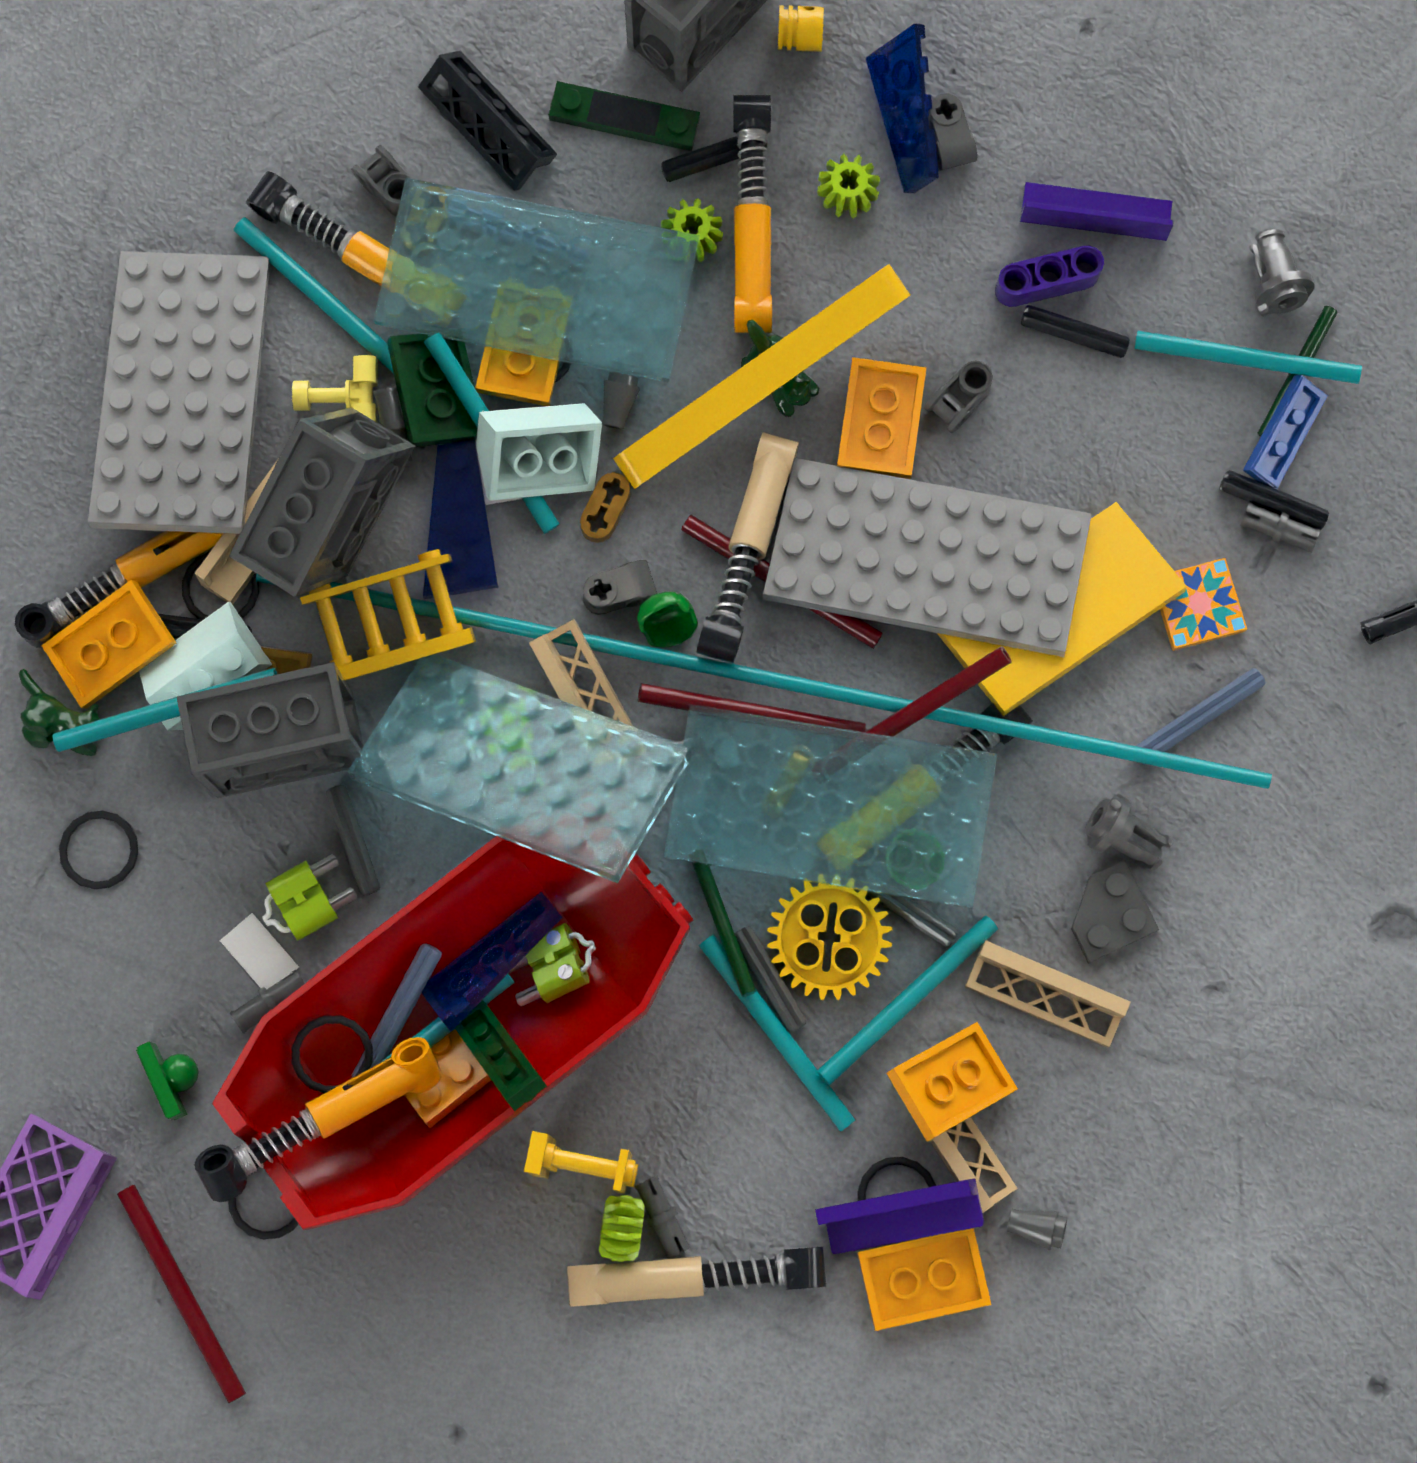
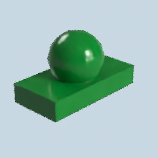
[136,1041,199,1120]

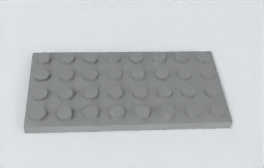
[88,251,271,534]
[763,458,1091,657]

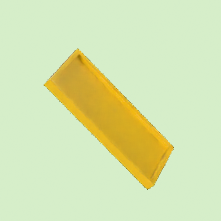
[937,502,1187,716]

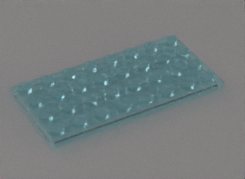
[374,178,699,382]
[347,654,692,883]
[664,704,997,909]

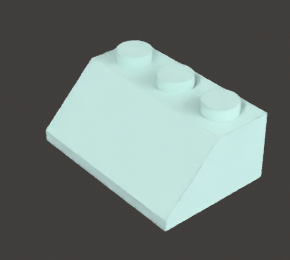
[476,403,602,501]
[139,602,272,731]

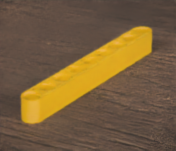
[613,264,911,489]

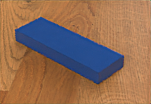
[1243,375,1328,489]

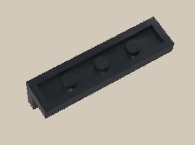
[418,50,557,191]

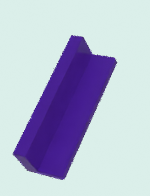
[1020,182,1173,241]
[815,1178,984,1254]

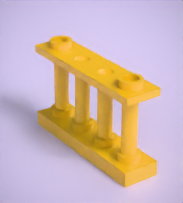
[300,549,476,681]
[524,1131,638,1194]

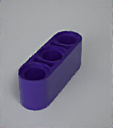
[995,245,1104,307]

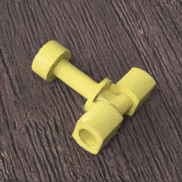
[292,355,378,423]

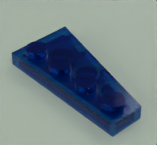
[865,24,939,193]
[423,440,499,600]
[422,892,563,1032]

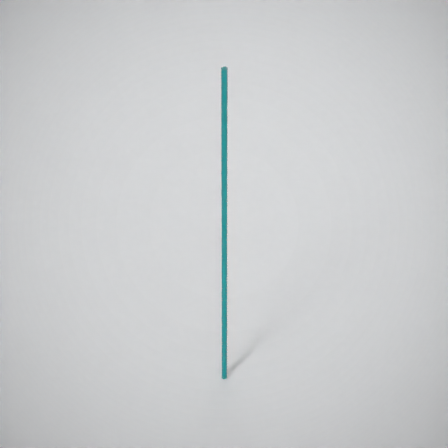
[256,574,1272,789]

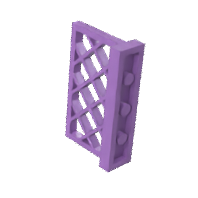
[0,1113,117,1300]

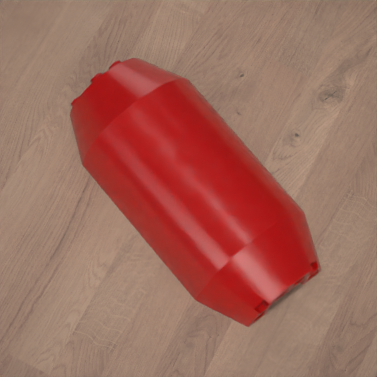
[212,808,694,1230]

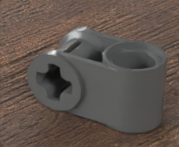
[926,93,978,171]
[351,145,418,218]
[924,360,993,433]
[583,560,657,615]

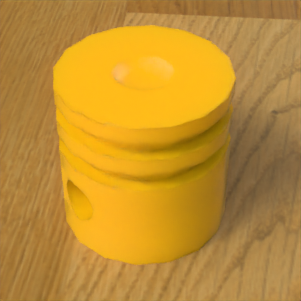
[778,5,824,52]

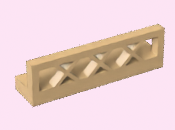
[195,460,278,605]
[529,619,648,778]
[965,941,1131,1048]
[891,1082,1018,1213]

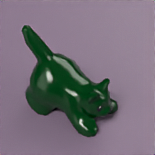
[741,320,820,417]
[19,669,100,756]

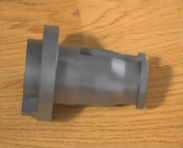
[1249,229,1315,317]
[1085,794,1173,871]

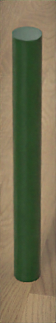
[1258,306,1338,437]
[689,849,756,997]

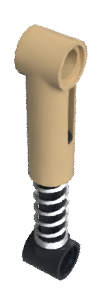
[696,432,799,664]
[567,1247,826,1307]

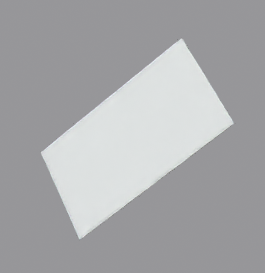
[220,913,299,990]

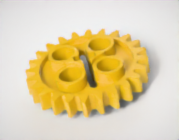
[767,874,893,1000]

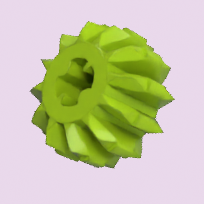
[817,153,880,219]
[661,198,723,263]
[598,1194,645,1262]

